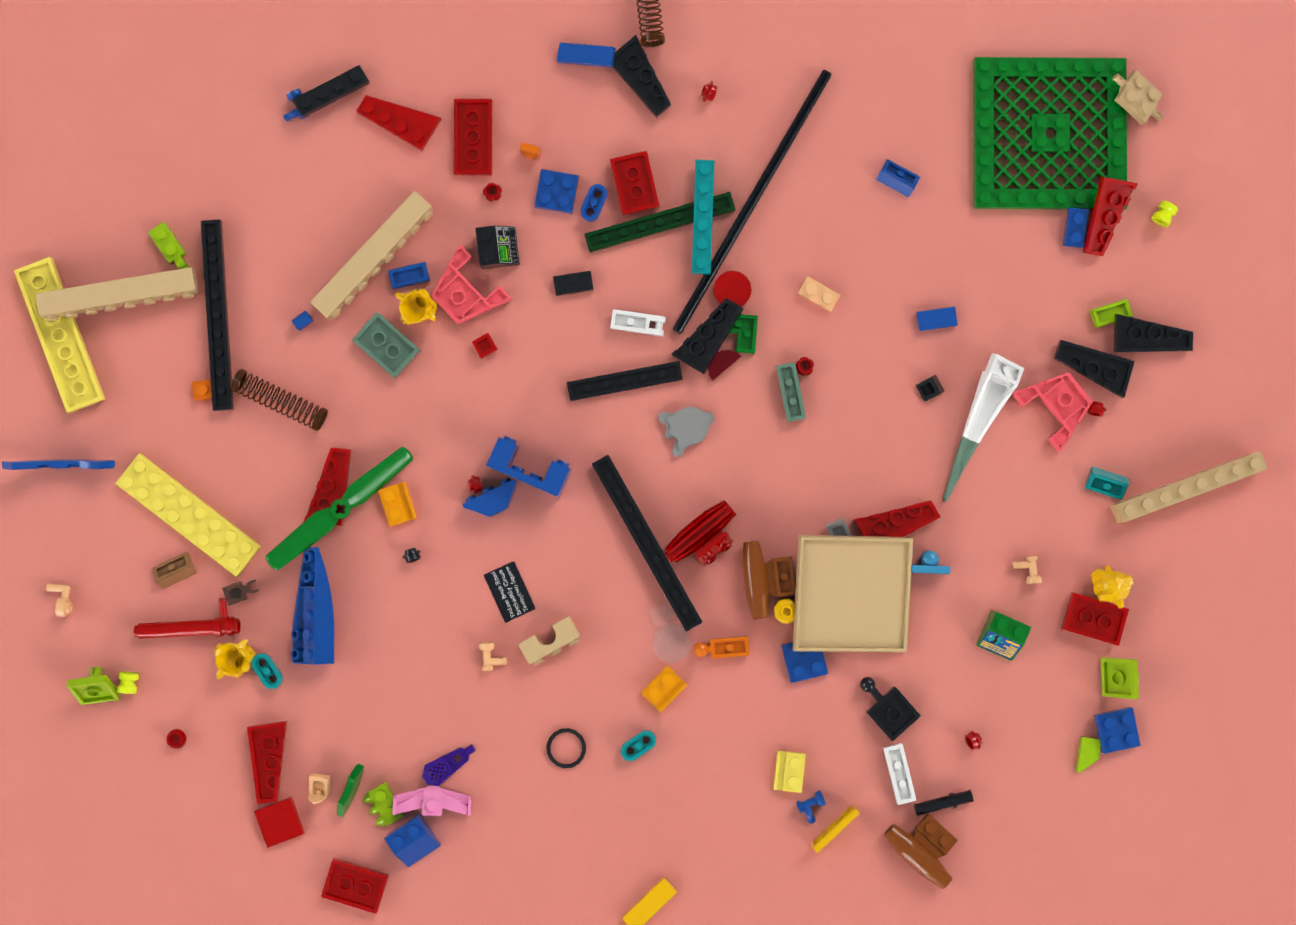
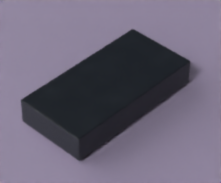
[553,271,594,296]

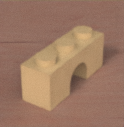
[518,615,581,665]

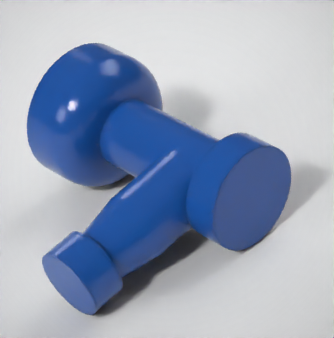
[283,89,310,122]
[796,790,826,824]

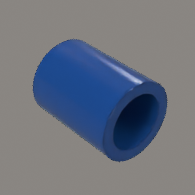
[291,310,314,331]

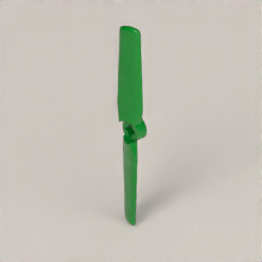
[266,447,413,570]

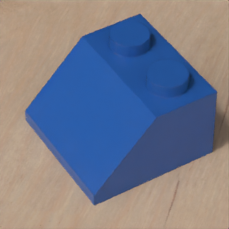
[384,813,441,867]

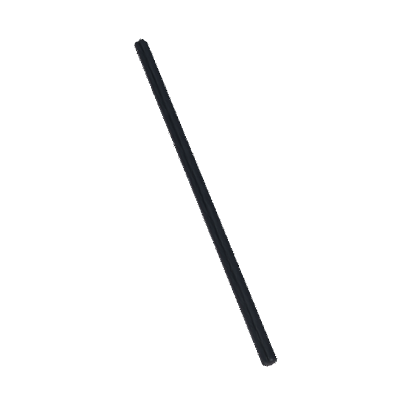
[673,70,831,334]

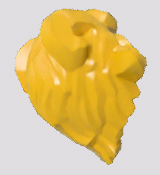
[395,289,438,325]
[1091,566,1134,609]
[214,639,256,679]

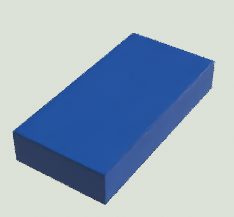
[388,262,430,290]
[916,307,958,331]

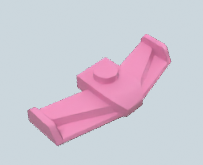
[392,786,471,816]

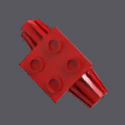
[664,500,737,566]

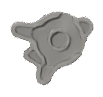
[658,407,714,457]

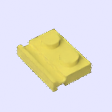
[773,750,806,793]

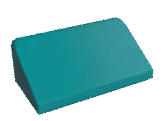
[1085,466,1130,500]

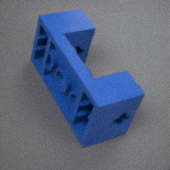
[486,436,572,497]

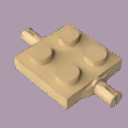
[1112,70,1164,124]

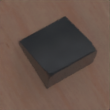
[916,375,944,402]

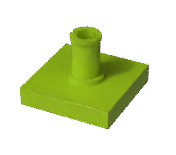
[1101,657,1140,699]
[67,667,120,705]

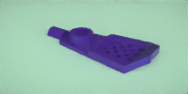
[422,744,476,786]

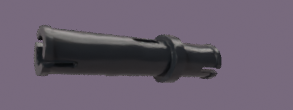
[914,790,974,816]

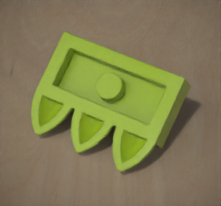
[363,782,405,826]

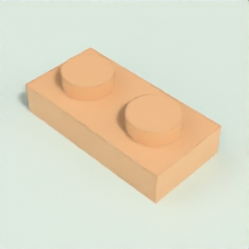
[797,276,840,312]

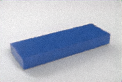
[557,43,615,68]

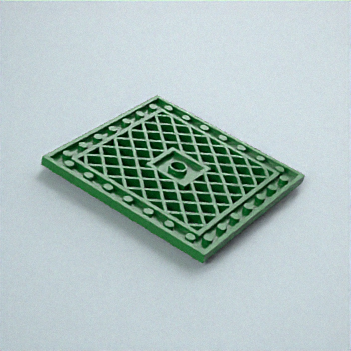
[973,57,1127,210]

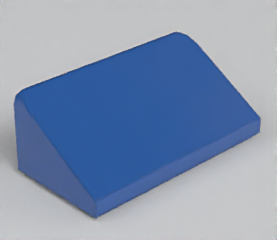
[876,159,920,197]

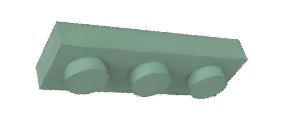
[776,362,806,422]

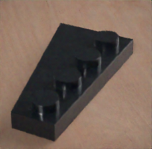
[613,35,671,118]
[671,298,744,374]
[1114,314,1193,352]
[1054,340,1135,398]

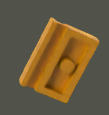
[378,482,417,527]
[641,665,687,713]

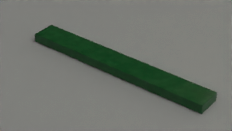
[584,192,736,253]

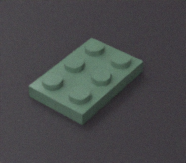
[352,312,421,379]

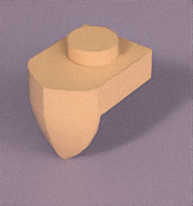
[308,773,330,804]

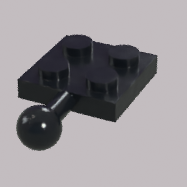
[860,677,921,742]

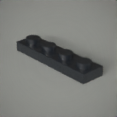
[292,65,369,118]

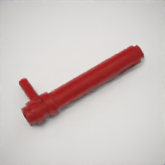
[134,598,241,639]

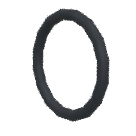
[546,728,586,768]

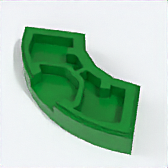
[337,763,364,817]

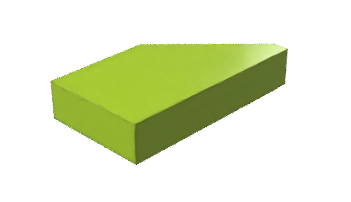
[1075,736,1101,773]

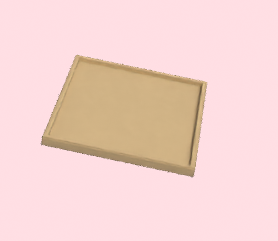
[793,535,913,652]

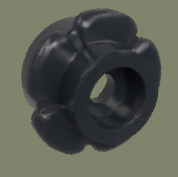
[403,548,421,563]

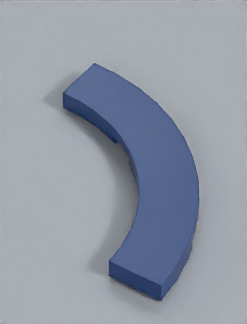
[2,459,115,470]

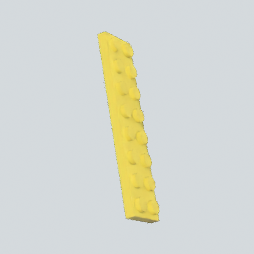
[14,257,106,413]
[115,453,261,577]

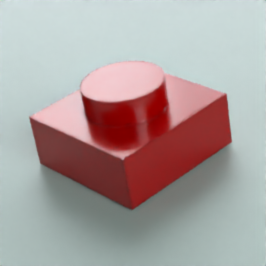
[472,333,498,359]

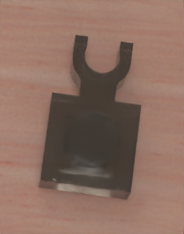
[222,579,260,606]

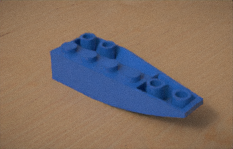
[291,547,334,665]

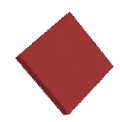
[254,796,305,848]

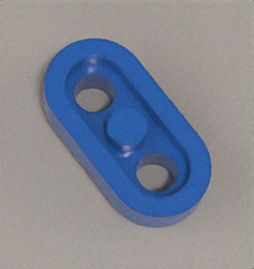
[581,184,607,222]

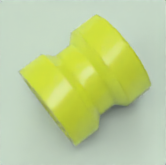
[1151,201,1178,227]
[117,671,139,694]

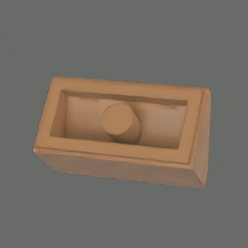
[152,552,197,589]

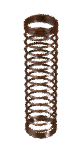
[636,0,665,47]
[230,369,328,431]

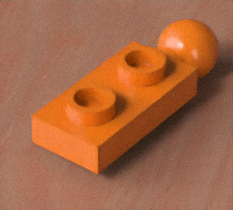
[693,636,750,659]

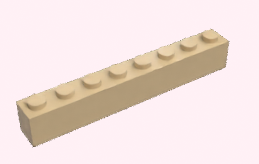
[310,190,434,320]
[35,267,199,321]
[1110,451,1267,523]

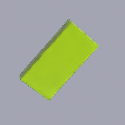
[1089,299,1133,328]

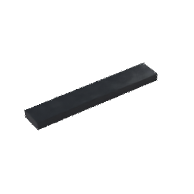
[567,361,683,401]

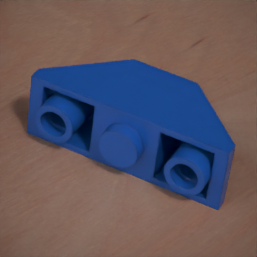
[462,478,517,517]

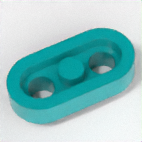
[251,653,283,689]
[621,730,656,761]

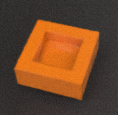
[520,142,541,160]
[192,379,212,401]

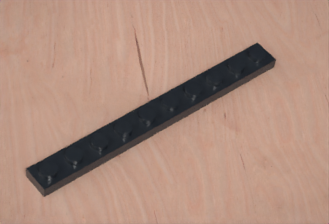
[201,219,234,411]
[592,455,703,632]

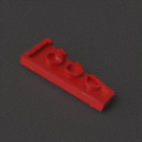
[356,95,442,151]
[1083,177,1138,256]
[304,448,351,526]
[854,500,940,537]
[247,721,287,804]

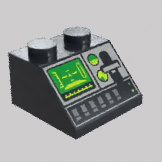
[475,226,520,270]

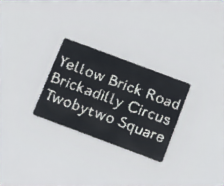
[484,561,535,623]

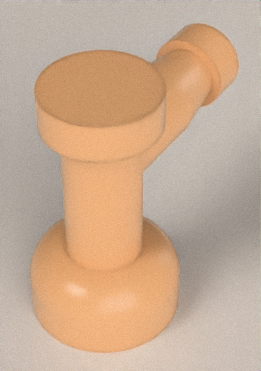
[1012,556,1042,584]
[479,642,507,671]

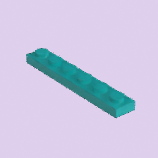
[691,160,715,275]

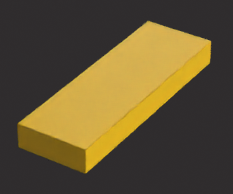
[811,805,860,853]
[622,877,677,925]

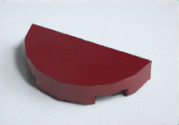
[708,350,741,381]

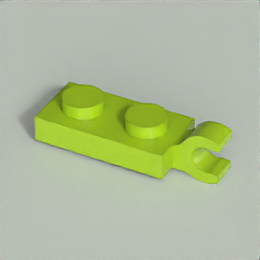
[148,222,190,269]

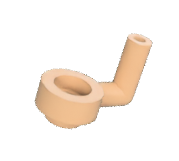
[46,584,73,617]

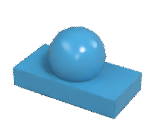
[911,550,951,574]

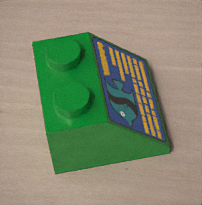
[976,610,1032,661]

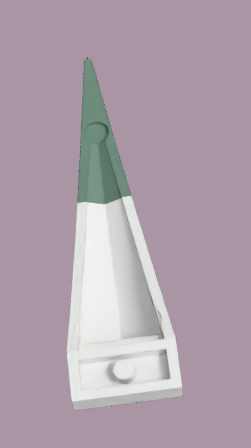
[943,353,1024,502]

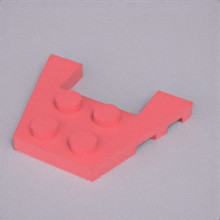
[431,244,512,325]
[1011,372,1093,452]

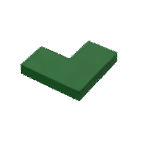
[730,314,758,354]

